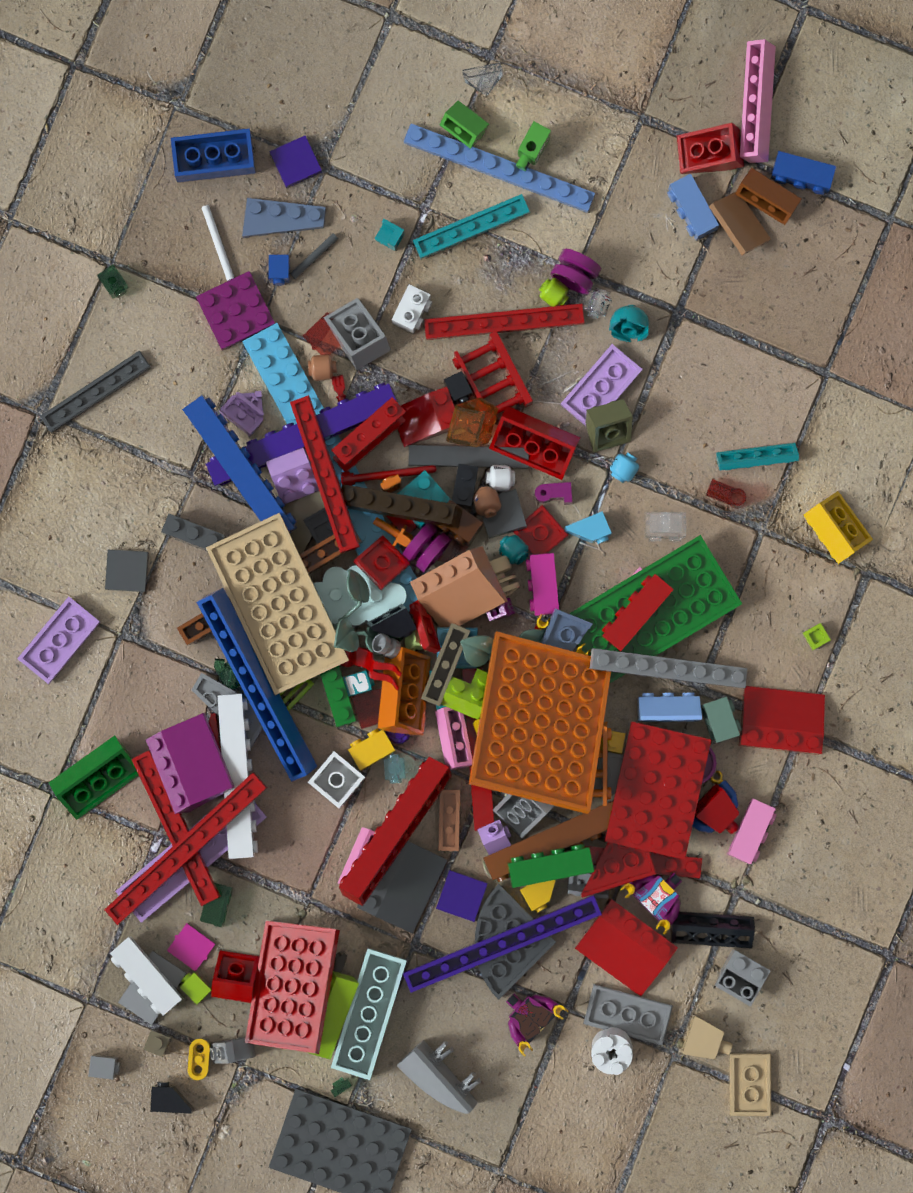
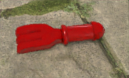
[332,374,346,402]

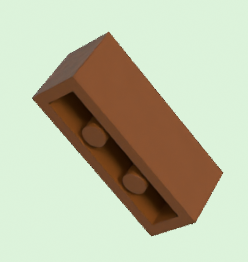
[735,168,802,225]

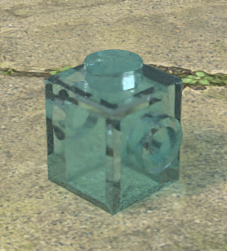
[384,754,406,784]

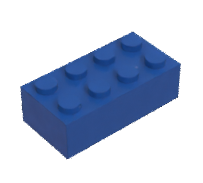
[171,128,256,183]

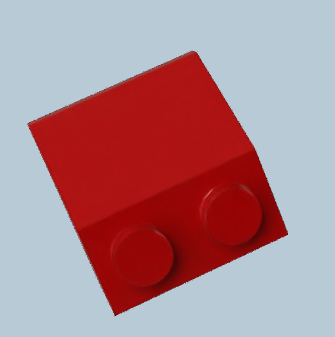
[211,950,259,1003]

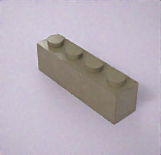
[421,623,471,706]

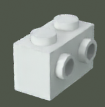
[392,285,432,334]

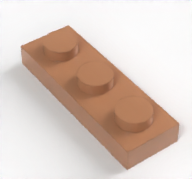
[438,790,460,851]

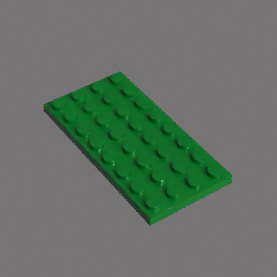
[569,535,742,684]

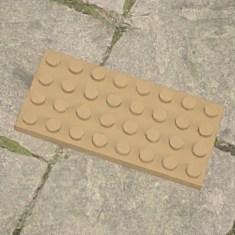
[206,513,349,695]

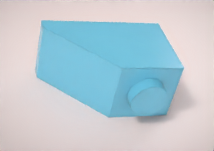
[565,511,612,544]

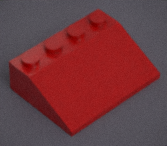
[738,686,825,755]
[575,899,678,996]

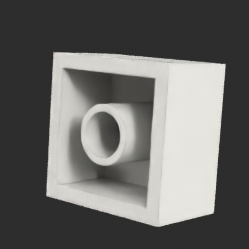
[308,751,366,809]

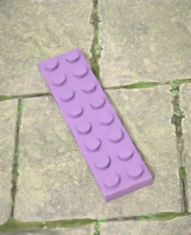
[115,803,267,923]

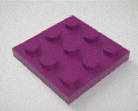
[196,271,275,351]

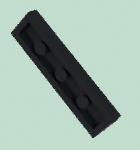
[671,911,755,949]

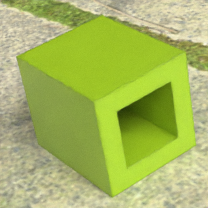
[180,972,212,1004]

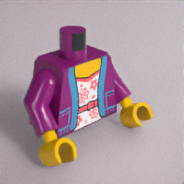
[620,873,682,935]

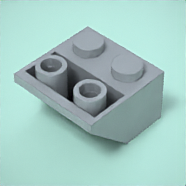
[714,949,771,1007]

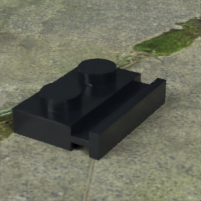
[303,507,334,544]

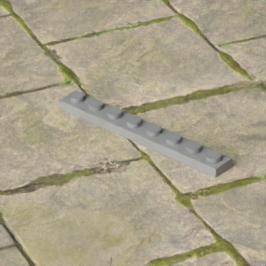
[590,649,747,688]

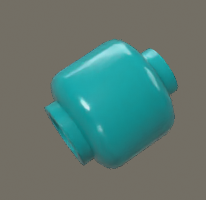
[499,535,528,565]

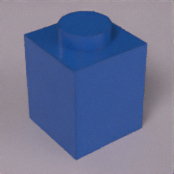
[269,255,290,286]

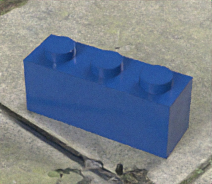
[770,151,836,195]

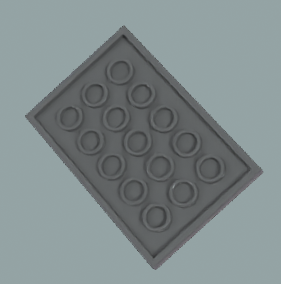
[269,1088,412,1193]

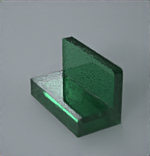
[200,883,234,928]

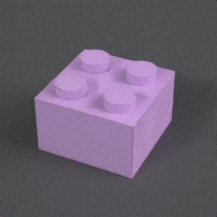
[266,448,319,504]

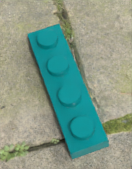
[716,443,799,471]

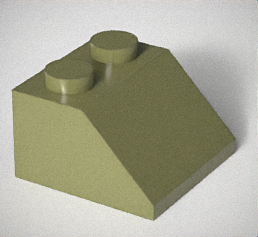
[585,399,633,453]

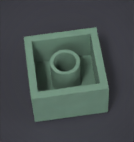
[701,697,741,745]

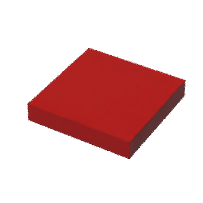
[513,505,568,555]
[353,535,411,590]

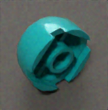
[609,305,649,342]

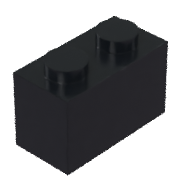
[452,464,478,509]

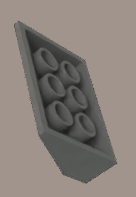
[357,841,447,933]

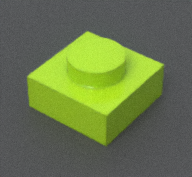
[802,623,831,651]

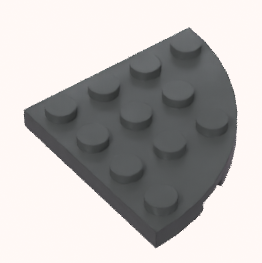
[475,884,556,1000]

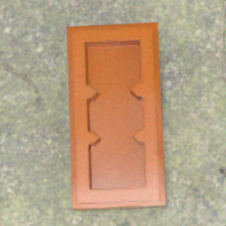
[380,475,402,493]

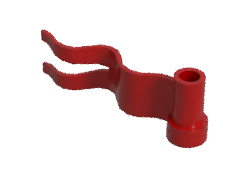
[340,647,402,691]

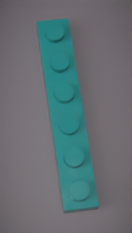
[413,194,530,259]

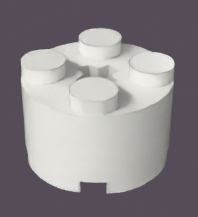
[591,1027,633,1075]

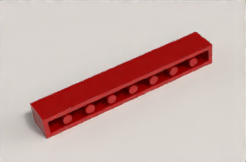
[339,757,452,906]

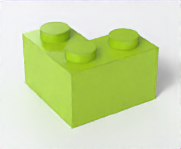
[441,668,488,719]

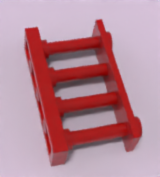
[452,331,533,426]
[331,397,406,472]

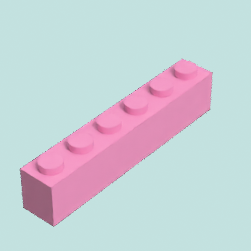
[740,39,776,163]

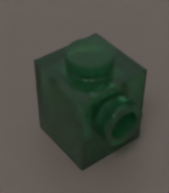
[97,264,129,299]

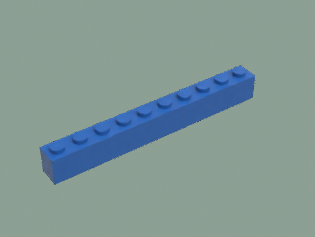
[196,588,318,782]

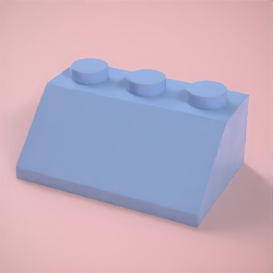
[637,693,702,722]

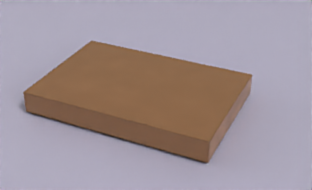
[709,192,771,255]

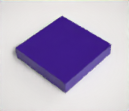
[269,136,322,188]
[436,870,488,922]

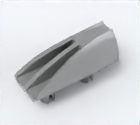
[397,1040,481,1114]

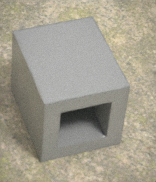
[88,1054,121,1080]

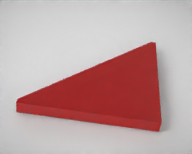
[581,842,657,898]

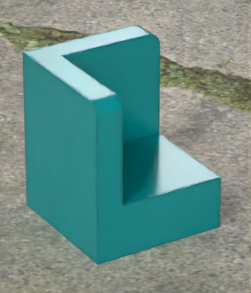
[375,219,405,251]

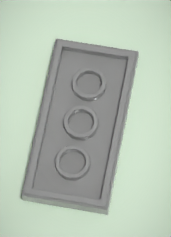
[583,984,673,1045]

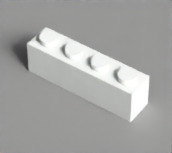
[110,936,184,1016]

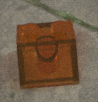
[446,398,498,447]

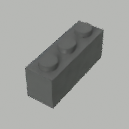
[161,513,226,552]

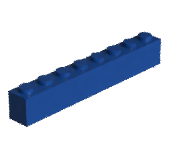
[182,395,297,533]

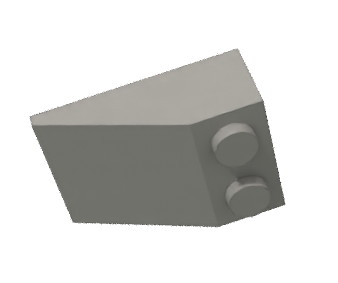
[324,298,391,370]

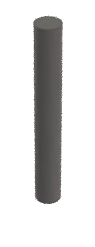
[290,233,338,279]

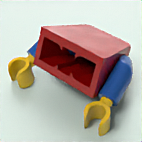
[692,771,739,834]

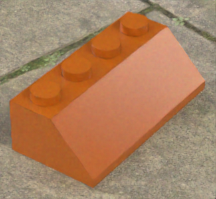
[378,647,431,735]

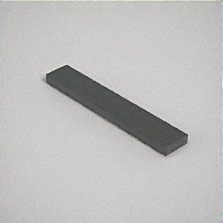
[40,350,151,434]
[408,445,529,469]

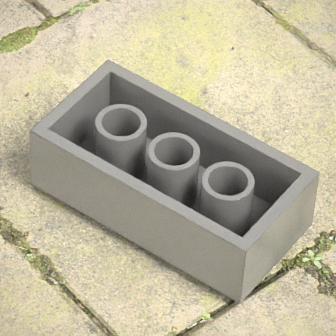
[493,794,554,838]

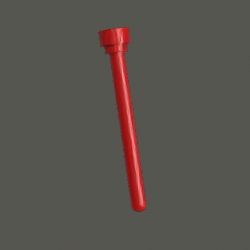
[341,465,437,486]

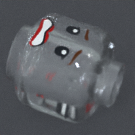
[583,288,612,319]

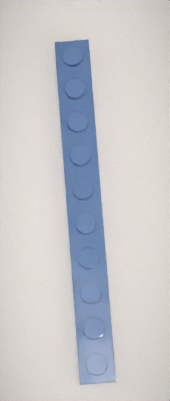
[404,124,595,213]

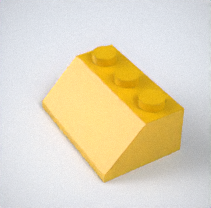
[803,491,873,564]

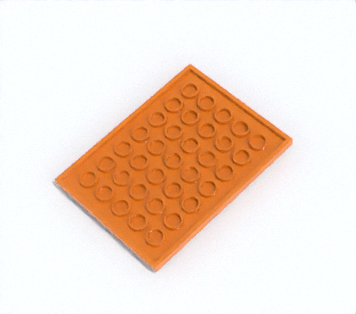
[469,631,611,814]

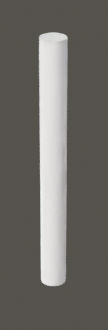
[202,205,234,281]

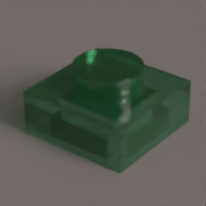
[330,1077,353,1097]

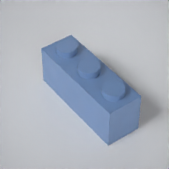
[667,174,719,241]

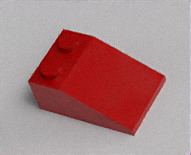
[677,123,744,174]
[398,387,461,447]

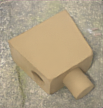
[681,1015,733,1059]

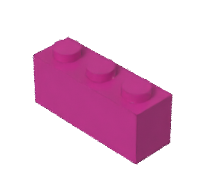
[526,553,559,616]

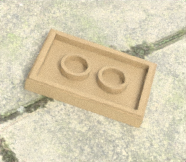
[729,1053,771,1116]

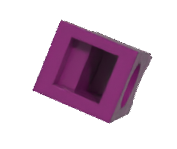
[535,482,572,505]
[487,598,515,621]

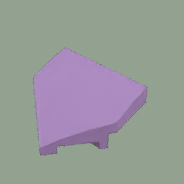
[219,391,264,437]

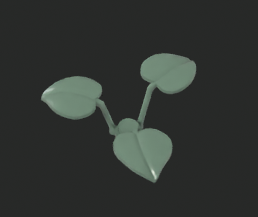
[333,569,384,657]
[460,629,546,667]

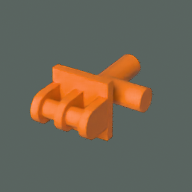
[373,517,413,547]

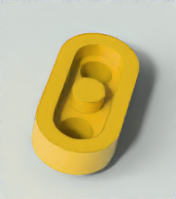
[187,1038,210,1080]

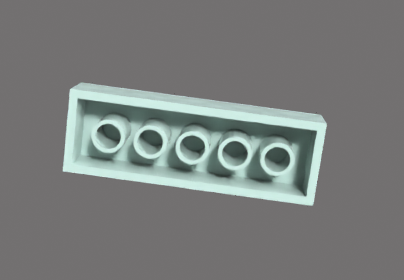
[331,948,407,1080]

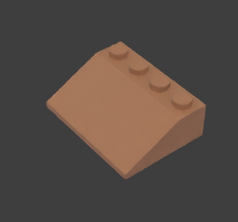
[410,546,508,627]

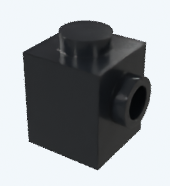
[444,371,472,405]

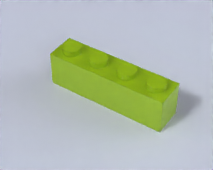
[308,971,359,1060]

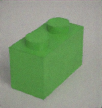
[440,101,489,149]

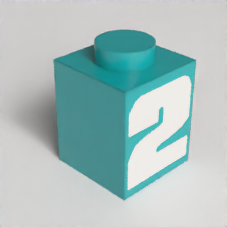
[343,670,375,698]

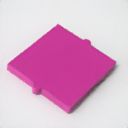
[167,923,215,972]

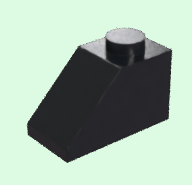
[366,604,417,638]
[150,1081,194,1114]

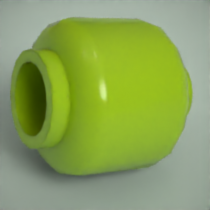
[539,278,569,307]

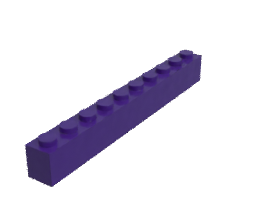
[206,382,400,487]
[403,895,602,993]

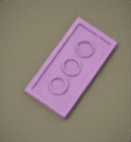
[560,344,643,426]
[17,597,101,684]

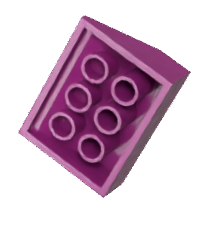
[146,713,234,814]

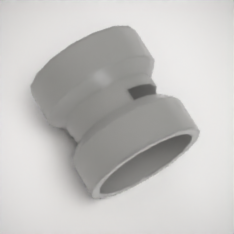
[372,633,400,659]

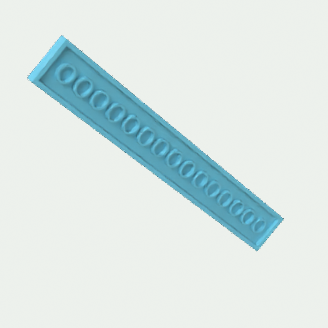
[242,323,418,612]

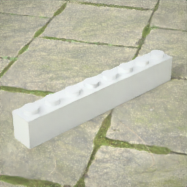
[218,694,258,859]

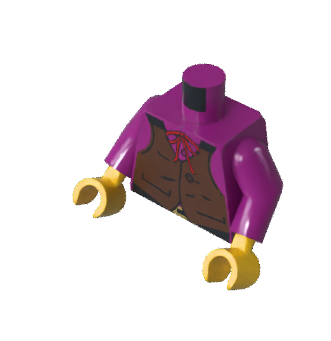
[506,993,568,1056]

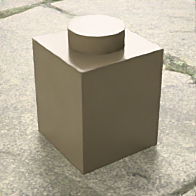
[144,1029,173,1057]

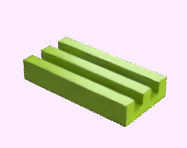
[279,679,315,711]

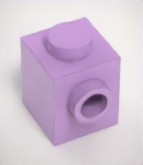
[477,819,512,855]

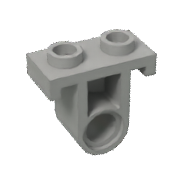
[210,1037,256,1064]

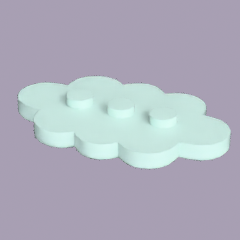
[313,565,407,626]

